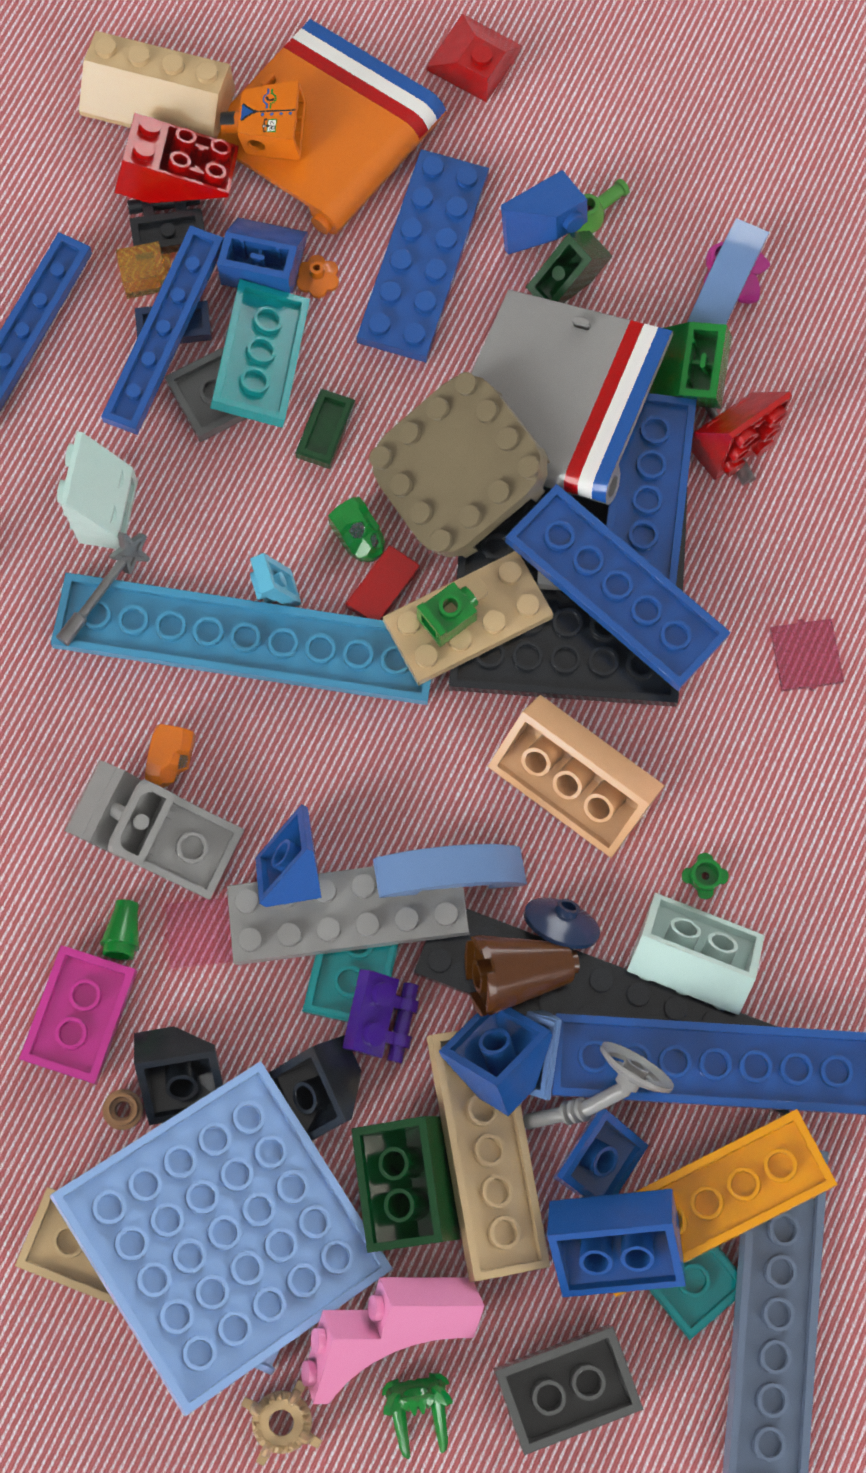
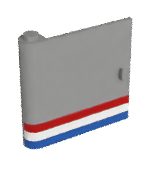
[471,289,673,505]

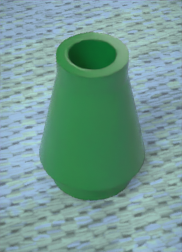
[100,899,139,961]

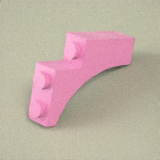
[301,1277,484,1404]

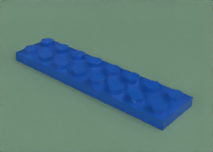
[551,1013,866,1115]

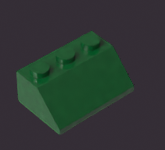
[351,1116,461,1253]

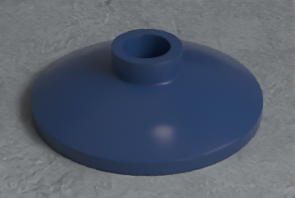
[524,897,600,949]

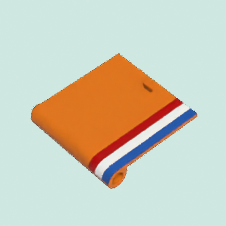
[217,19,446,235]

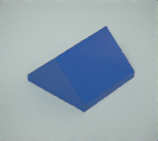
[255,804,322,907]
[553,1109,649,1198]

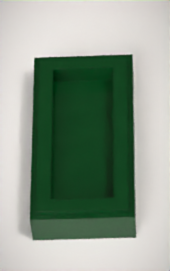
[295,389,356,469]

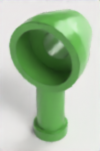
[577,178,630,233]

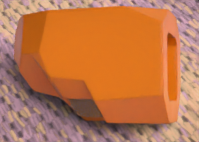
[145,724,196,788]

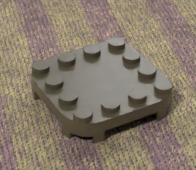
[369,372,550,558]

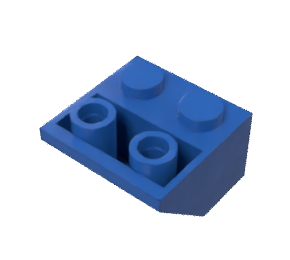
[217,217,308,294]

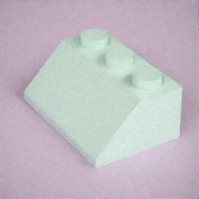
[627,893,765,1015]

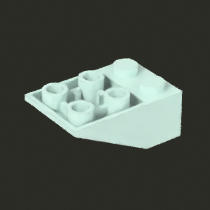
[57,431,138,549]

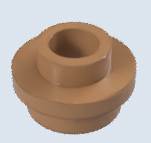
[102,1089,144,1130]

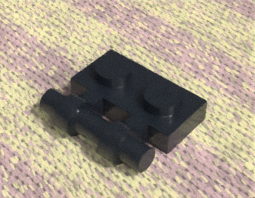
[127,199,205,258]

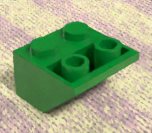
[649,322,732,409]

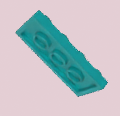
[210,279,310,428]

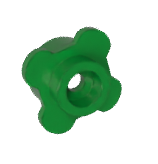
[682,853,729,900]

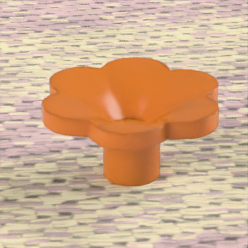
[297,255,339,299]

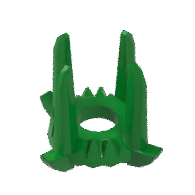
[382,1373,453,1459]

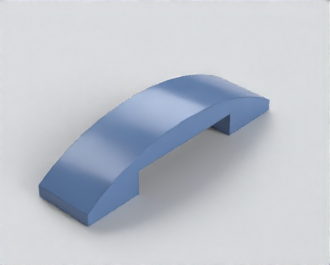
[687,218,769,325]
[373,844,527,898]

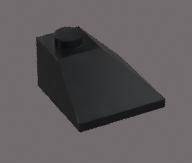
[134,1026,224,1125]
[269,1035,362,1141]

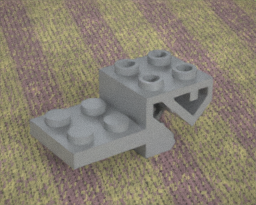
[64,760,245,900]

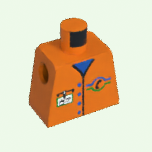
[220,80,306,160]

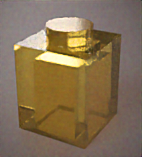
[116,241,172,299]

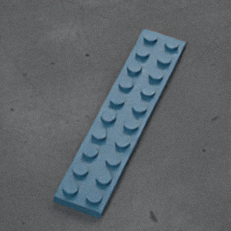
[51,572,432,705]

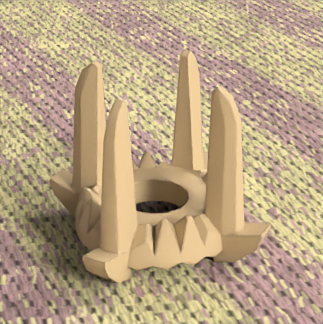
[241,1380,322,1466]

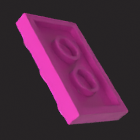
[19,945,138,1085]

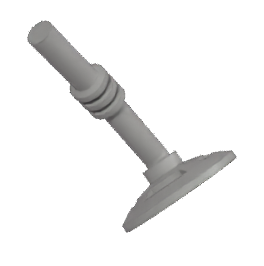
[523,1042,674,1130]

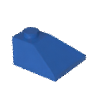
[501,170,588,255]
[439,1008,553,1116]

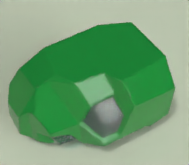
[328,497,385,562]

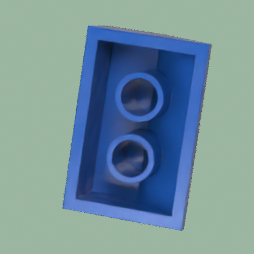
[547,1189,686,1297]

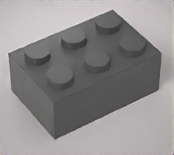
[493,1324,644,1455]

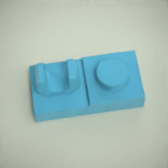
[250,553,302,607]

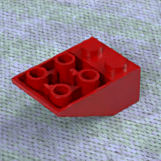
[114,112,239,203]
[691,391,793,480]

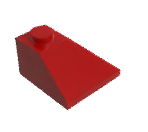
[426,14,522,103]

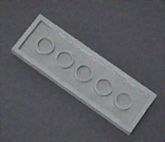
[227,866,470,965]

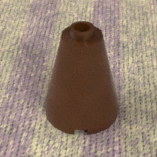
[464,935,580,1016]

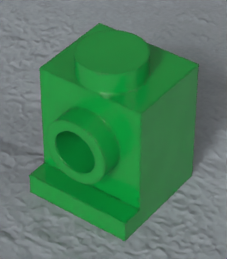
[417,582,478,647]

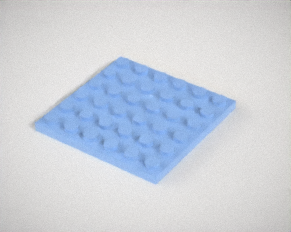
[50,1061,393,1416]

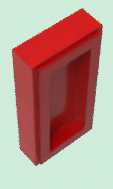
[346,545,420,620]

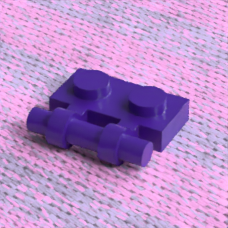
[342,969,419,1064]

